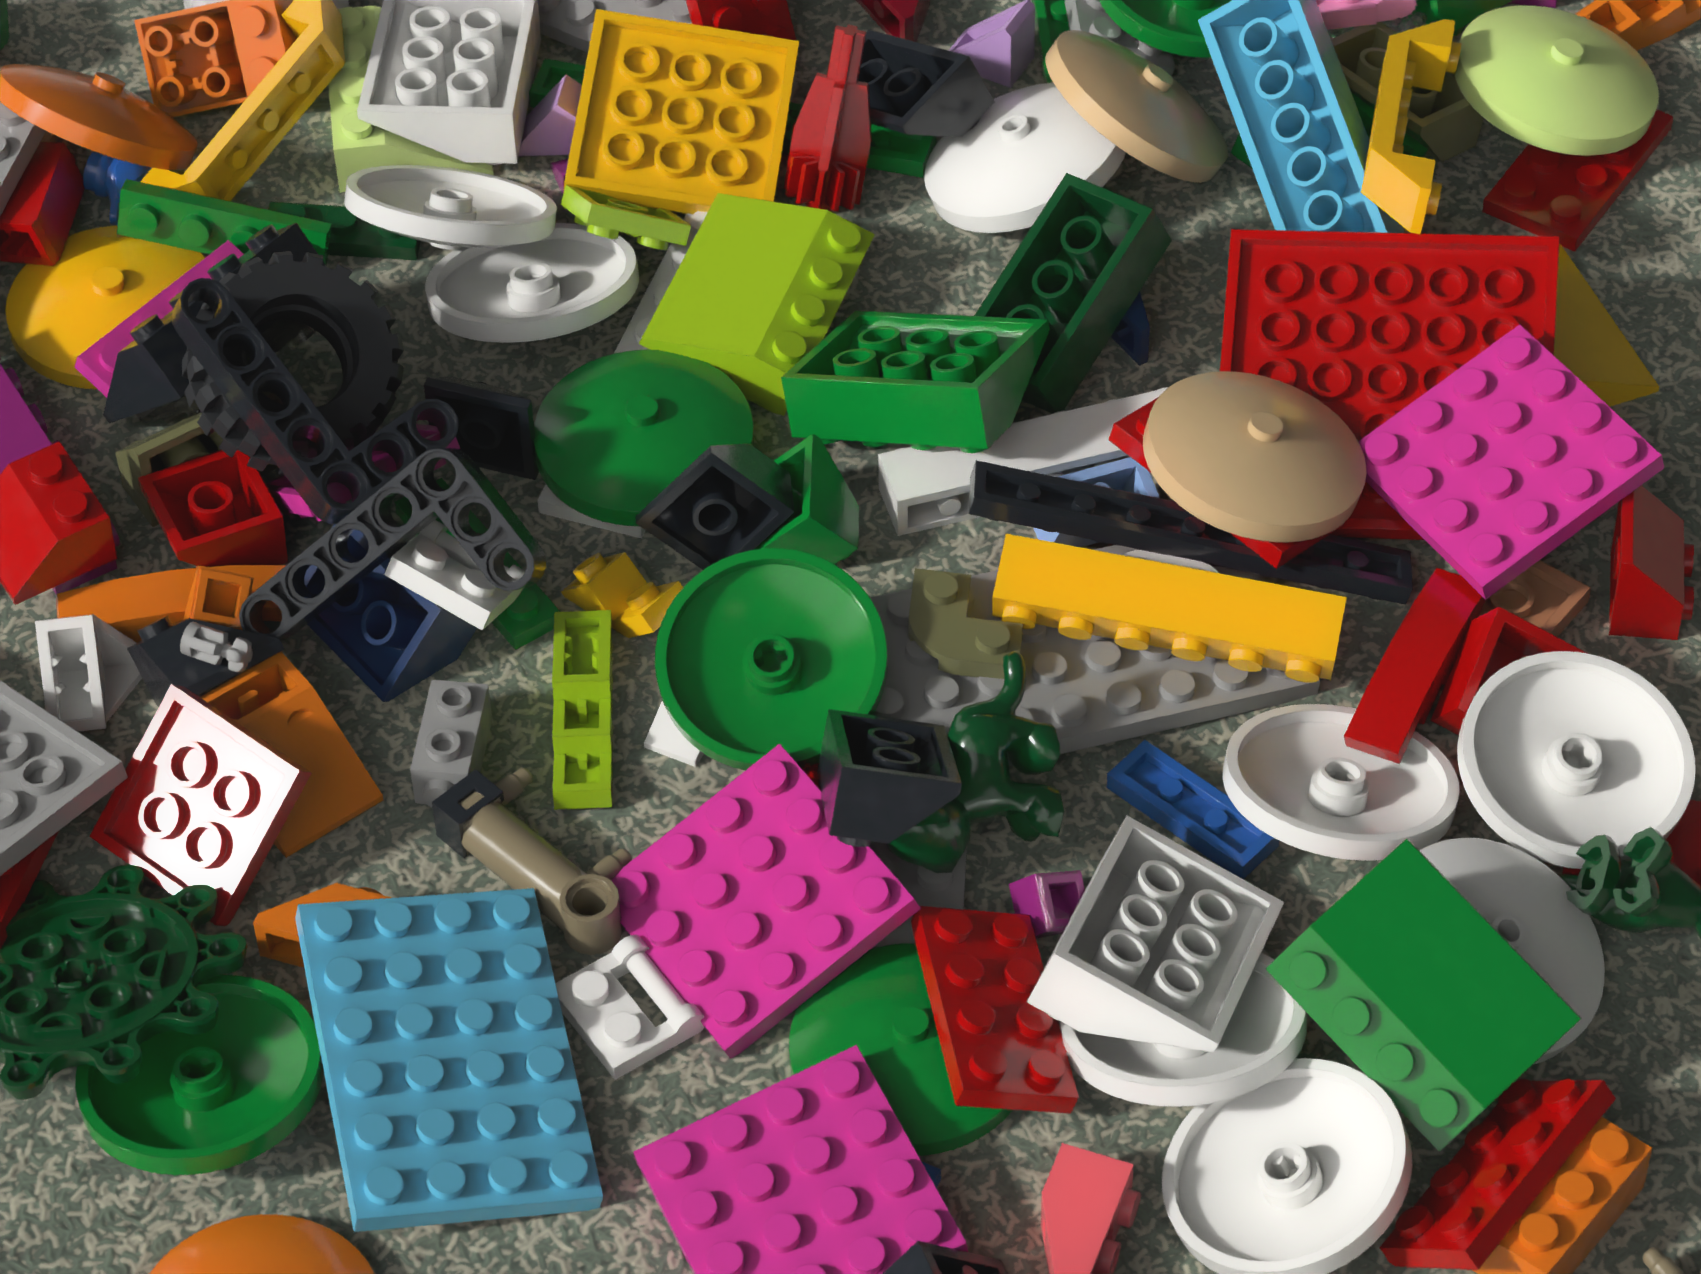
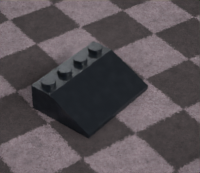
[103,223,327,424]

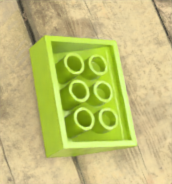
[639,193,875,416]

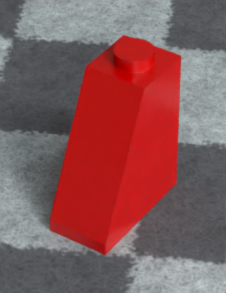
[0,141,85,266]

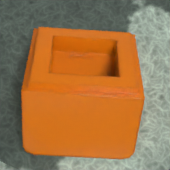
[184,565,254,630]

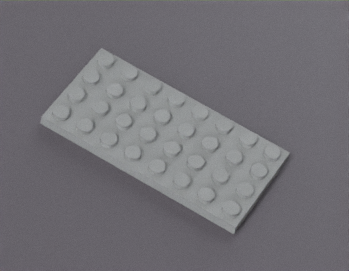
[870,545,1320,766]

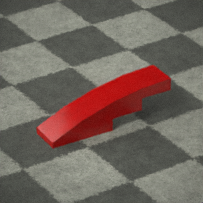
[1344,568,1486,764]

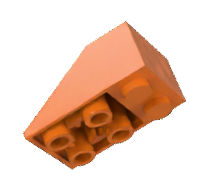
[134,0,297,117]
[200,651,384,858]

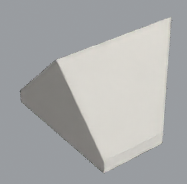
[35,614,142,732]

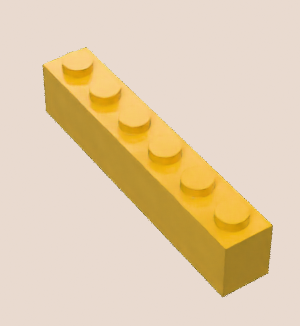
[992,534,1347,683]

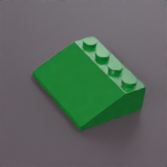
[781,311,1050,453]
[1266,838,1582,1152]

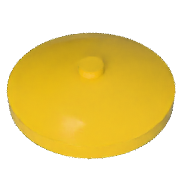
[6,225,205,390]

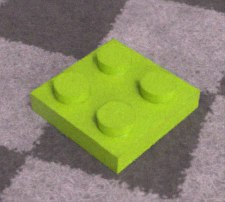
[561,185,691,250]

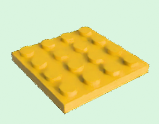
[563,9,799,214]

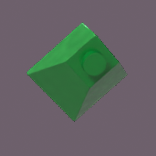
[754,434,860,564]

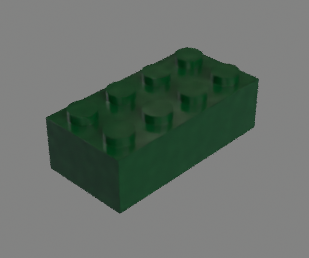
[974,173,1172,414]

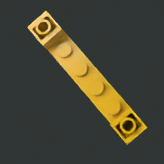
[140,0,345,201]
[1361,19,1462,234]

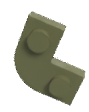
[908,568,1023,679]

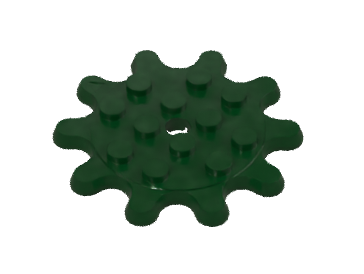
[0,864,248,1100]

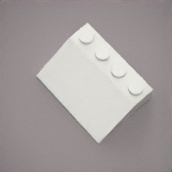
[357,0,541,165]
[1027,816,1284,1053]

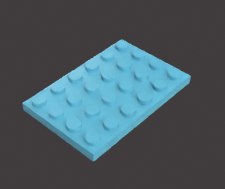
[295,888,603,1232]

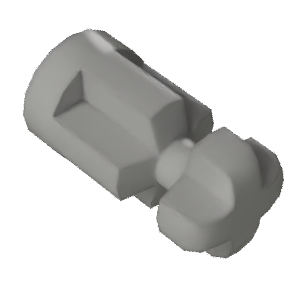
[180,622,253,672]

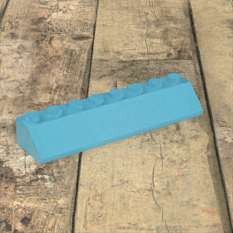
[1198,0,1405,233]

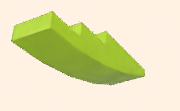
[552,610,613,810]

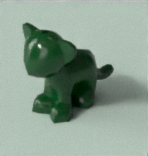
[886,651,1064,874]
[1557,827,1701,939]

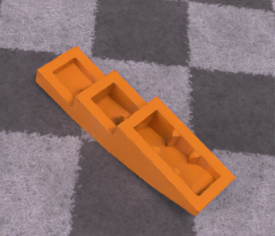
[1576,0,1701,51]
[56,565,286,643]

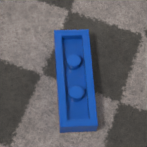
[1106,740,1280,879]

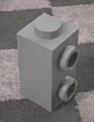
[410,680,493,807]

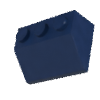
[304,524,477,702]

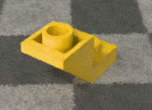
[561,552,683,638]

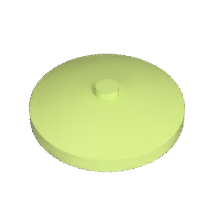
[1454,5,1659,156]

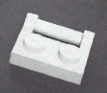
[384,520,525,630]
[555,935,705,1080]

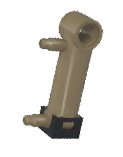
[432,768,632,955]

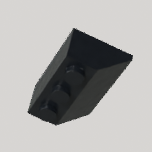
[804,30,995,137]
[817,709,962,847]

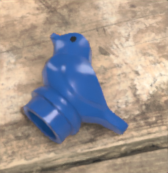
[83,151,173,225]

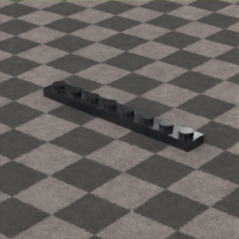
[968,460,1413,605]

